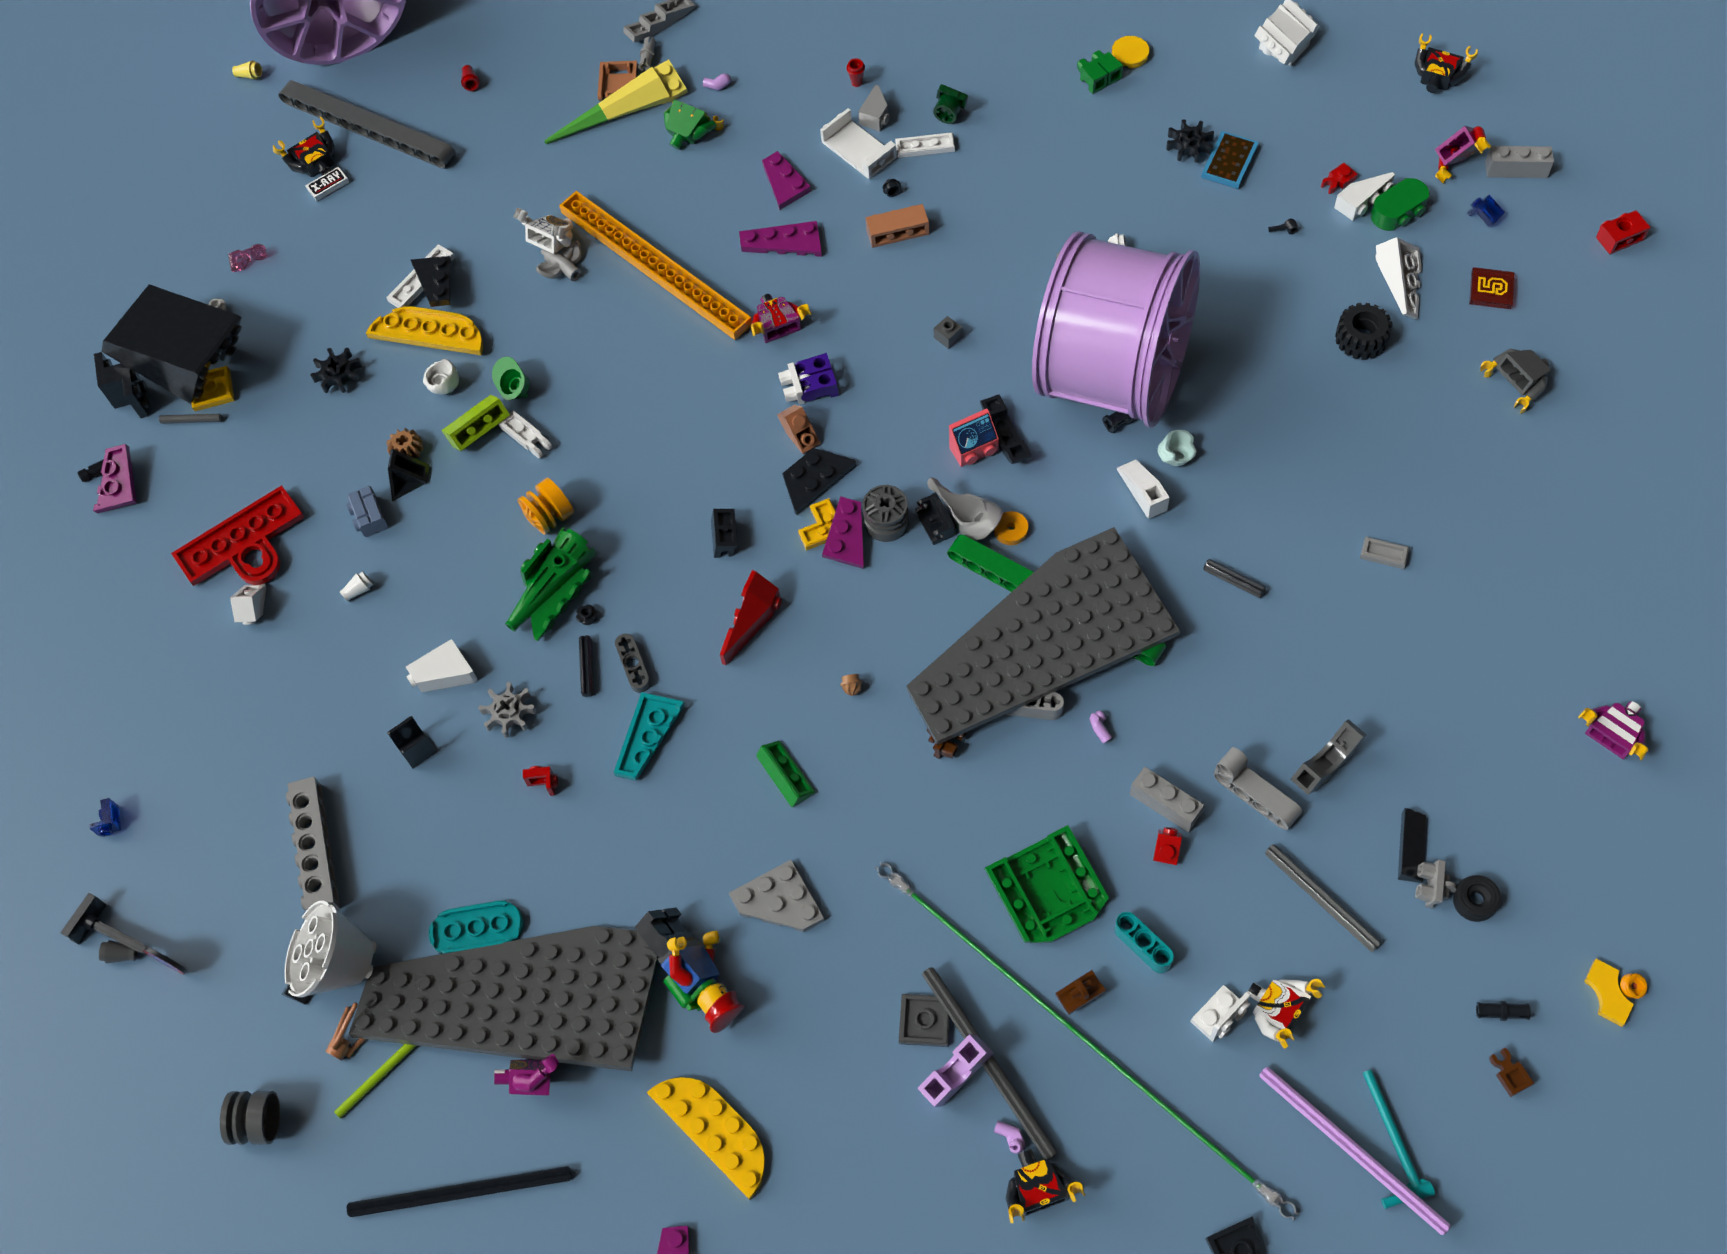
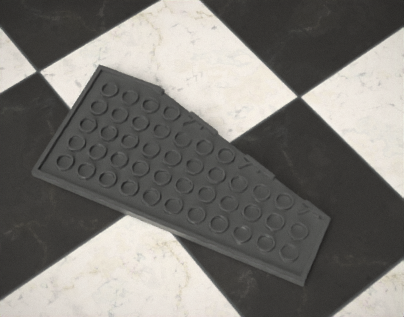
[907,527,1180,745]
[349,926,659,1072]

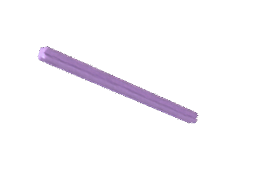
[1259,1067,1451,1235]

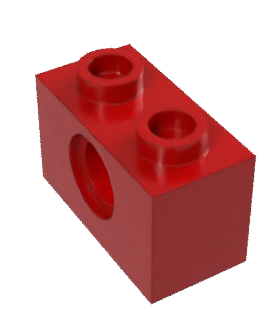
[1596,210,1651,254]

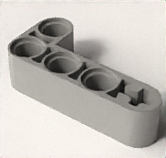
[1005,692,1064,720]
[1214,747,1302,830]

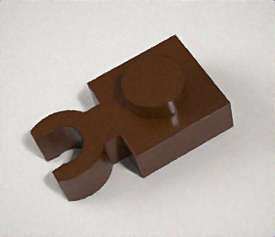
[1489,1048,1534,1097]

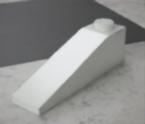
[1375,237,1422,320]

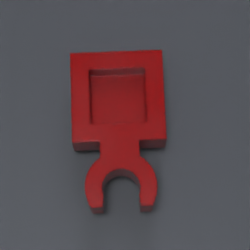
[1321,163,1358,194]

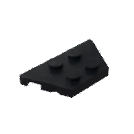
[782,448,857,515]

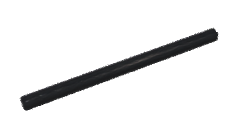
[346,1166,572,1217]

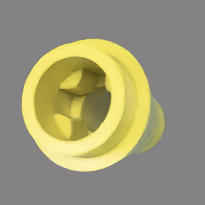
[232,60,262,80]

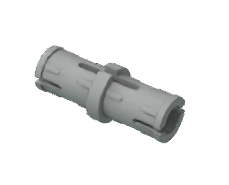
[638,37,656,71]

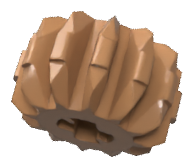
[387,427,423,458]

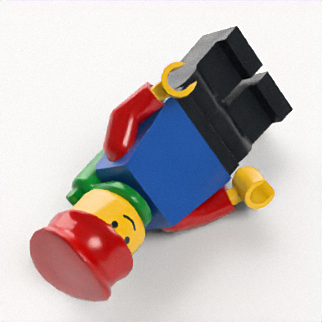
[634,907,745,1033]

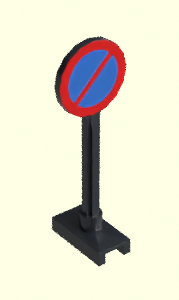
[60,893,187,975]

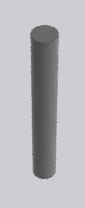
[159,413,222,423]

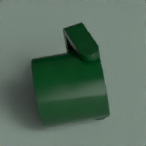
[933,84,968,124]

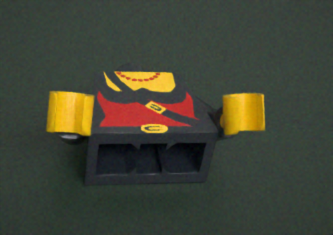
[1414,33,1478,93]
[273,117,335,177]
[1006,1149,1086,1223]

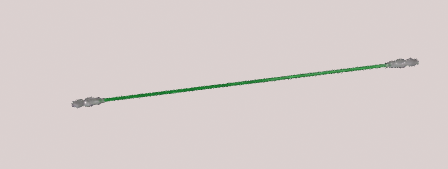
[875,862,1299,1220]

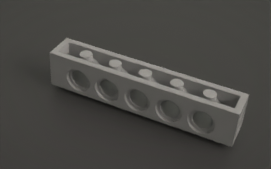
[286,776,340,910]

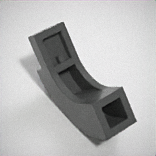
[1290,720,1366,795]

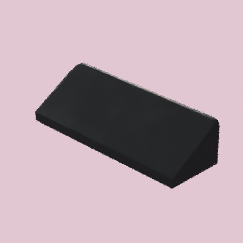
[1398,808,1426,883]

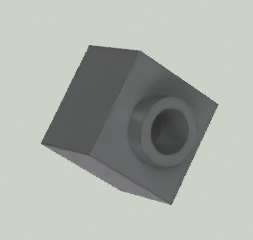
[933,316,963,349]

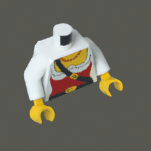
[1248,979,1325,1048]

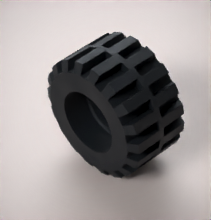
[1335,303,1392,360]

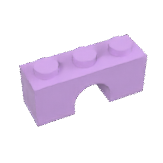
[918,1034,993,1107]

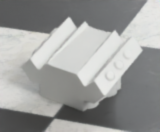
[1254,0,1320,66]

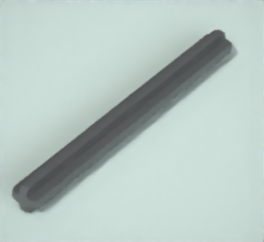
[1265,844,1381,952]

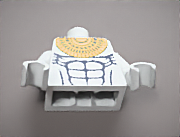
[513,208,573,254]

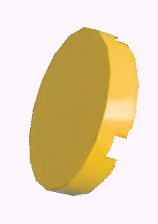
[1112,36,1149,68]

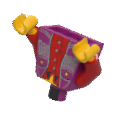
[1435,126,1491,183]
[751,294,812,343]

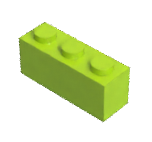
[441,394,510,451]

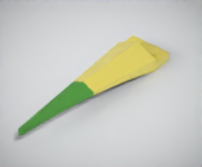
[544,59,688,144]

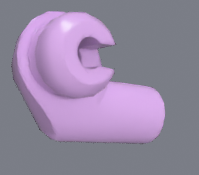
[703,74,731,90]
[1089,711,1112,743]
[994,1120,1025,1154]

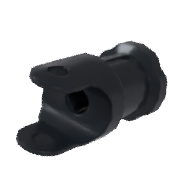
[1102,411,1134,433]

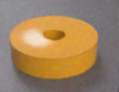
[994,511,1028,545]

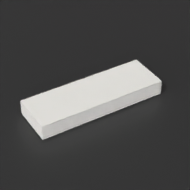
[895,132,955,158]

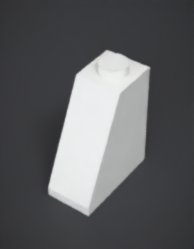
[406,639,478,692]

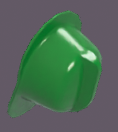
[492,356,530,401]

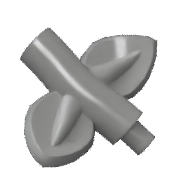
[536,240,581,281]

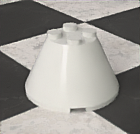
[285,901,377,997]

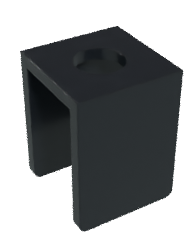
[387,716,437,769]

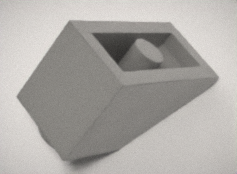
[858,85,890,132]

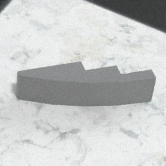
[623,0,695,43]

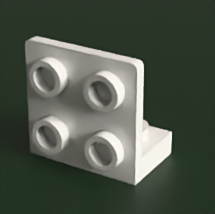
[1190,985,1251,1042]

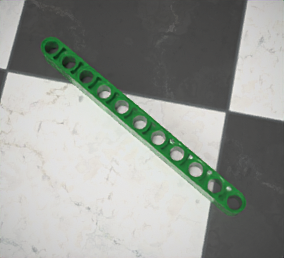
[947,534,1166,666]

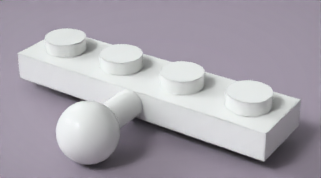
[386,244,455,308]

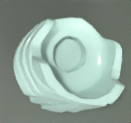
[1158,430,1196,467]

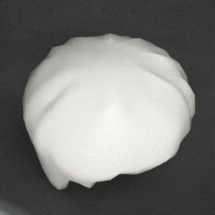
[423,359,459,395]

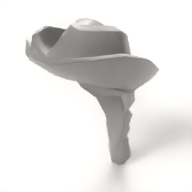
[927,477,1003,541]

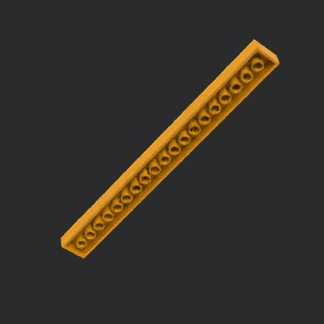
[559,191,752,340]

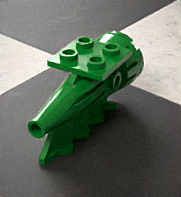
[505,527,597,642]

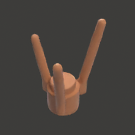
[325,1002,366,1061]

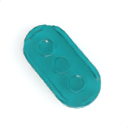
[428,901,524,954]

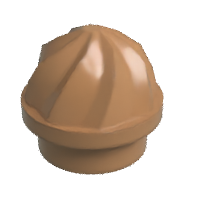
[840,674,863,696]

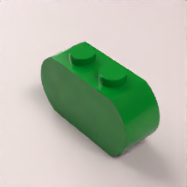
[1371,178,1429,231]

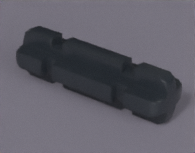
[77,459,104,482]

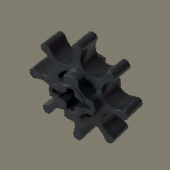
[1166,119,1214,163]
[310,348,363,393]

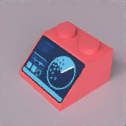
[949,409,999,467]

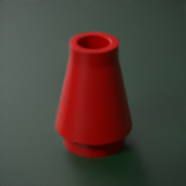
[846,58,865,87]
[461,65,480,91]

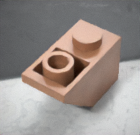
[777,405,820,454]

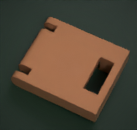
[598,60,638,101]

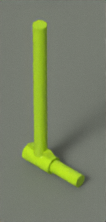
[334,1044,417,1119]

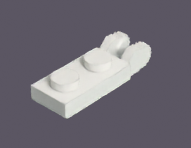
[499,411,552,459]

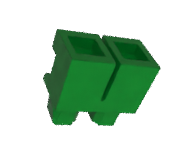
[1077,50,1123,94]

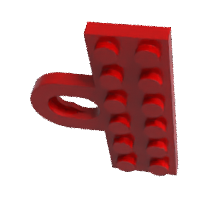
[171,485,305,586]

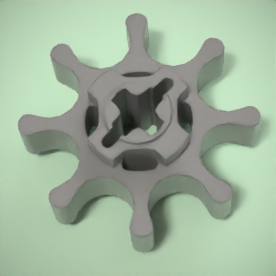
[478,682,537,738]

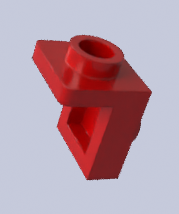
[523,766,558,796]
[1153,827,1182,865]

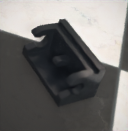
[915,492,955,545]
[711,509,737,558]

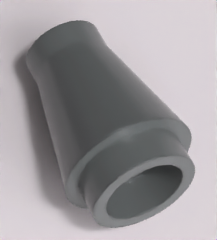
[99,940,138,964]

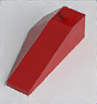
[720,570,782,665]

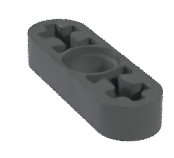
[615,634,650,693]

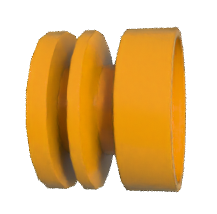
[517,478,574,535]

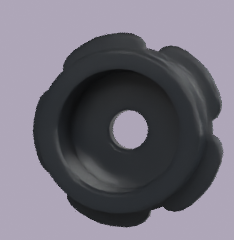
[882,179,901,197]
[576,604,597,625]

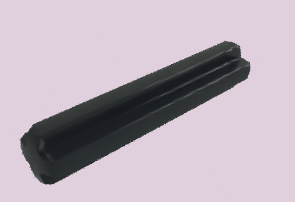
[1203,559,1266,598]
[579,635,594,697]

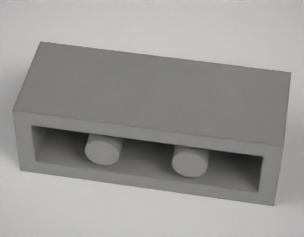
[1485,146,1554,178]
[1130,767,1204,833]

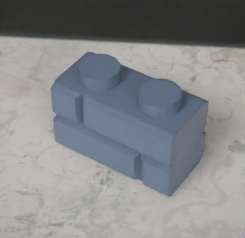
[346,486,388,537]

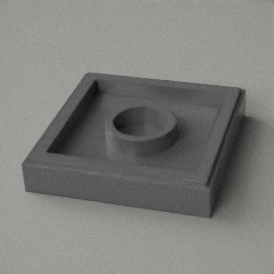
[899,994,949,1047]

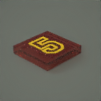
[1469,267,1515,309]

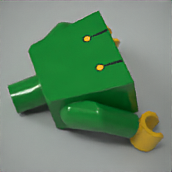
[664,99,724,149]

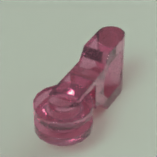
[228,244,267,272]

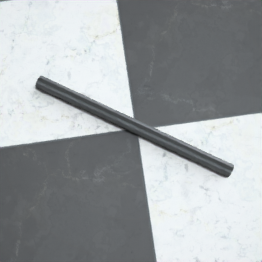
[922,967,1057,1160]

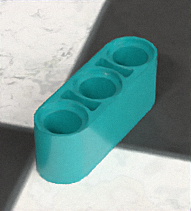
[1114,912,1174,974]

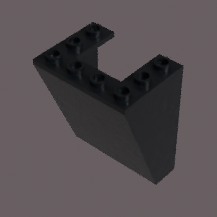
[101,284,242,404]

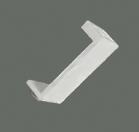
[820,108,897,179]

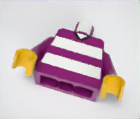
[1578,701,1648,761]

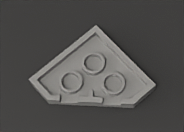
[729,860,825,932]

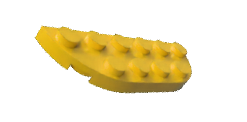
[366,306,483,355]
[647,1077,765,1200]

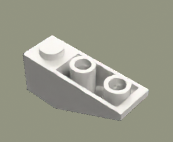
[1334,172,1395,221]
[1117,460,1170,519]

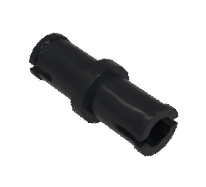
[1476,1001,1531,1021]

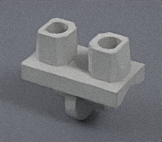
[1415,860,1457,909]

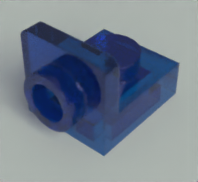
[1467,194,1505,227]
[89,798,121,837]

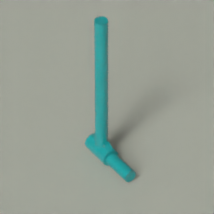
[1362,1070,1435,1209]

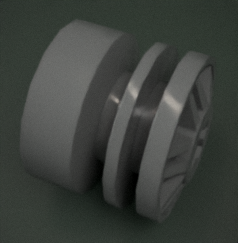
[862,485,909,542]
[220,1091,280,1145]

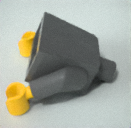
[1480,349,1550,414]

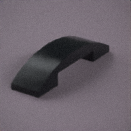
[980,394,1032,464]

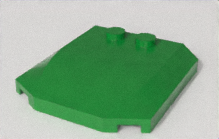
[984,825,1109,943]

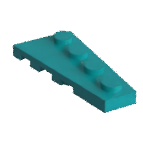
[613,692,685,781]

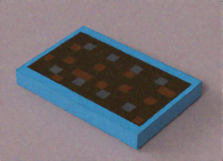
[1201,131,1259,189]

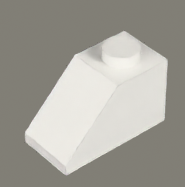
[230,584,266,625]

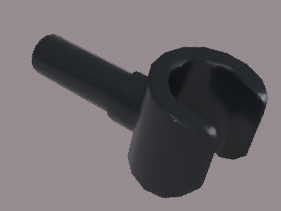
[1268,218,1298,235]

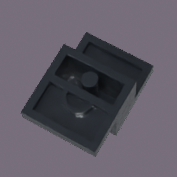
[94,352,150,418]

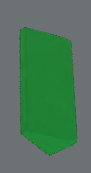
[756,740,815,807]

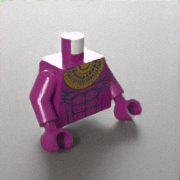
[494,1054,559,1095]

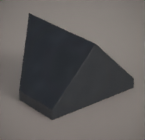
[388,449,430,502]

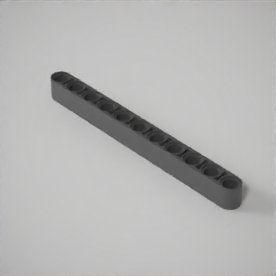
[278,80,456,168]

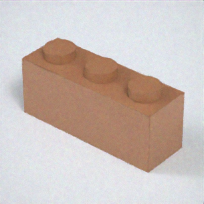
[865,204,929,248]

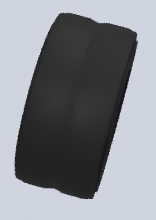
[1453,875,1501,922]

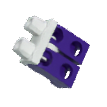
[778,353,839,405]

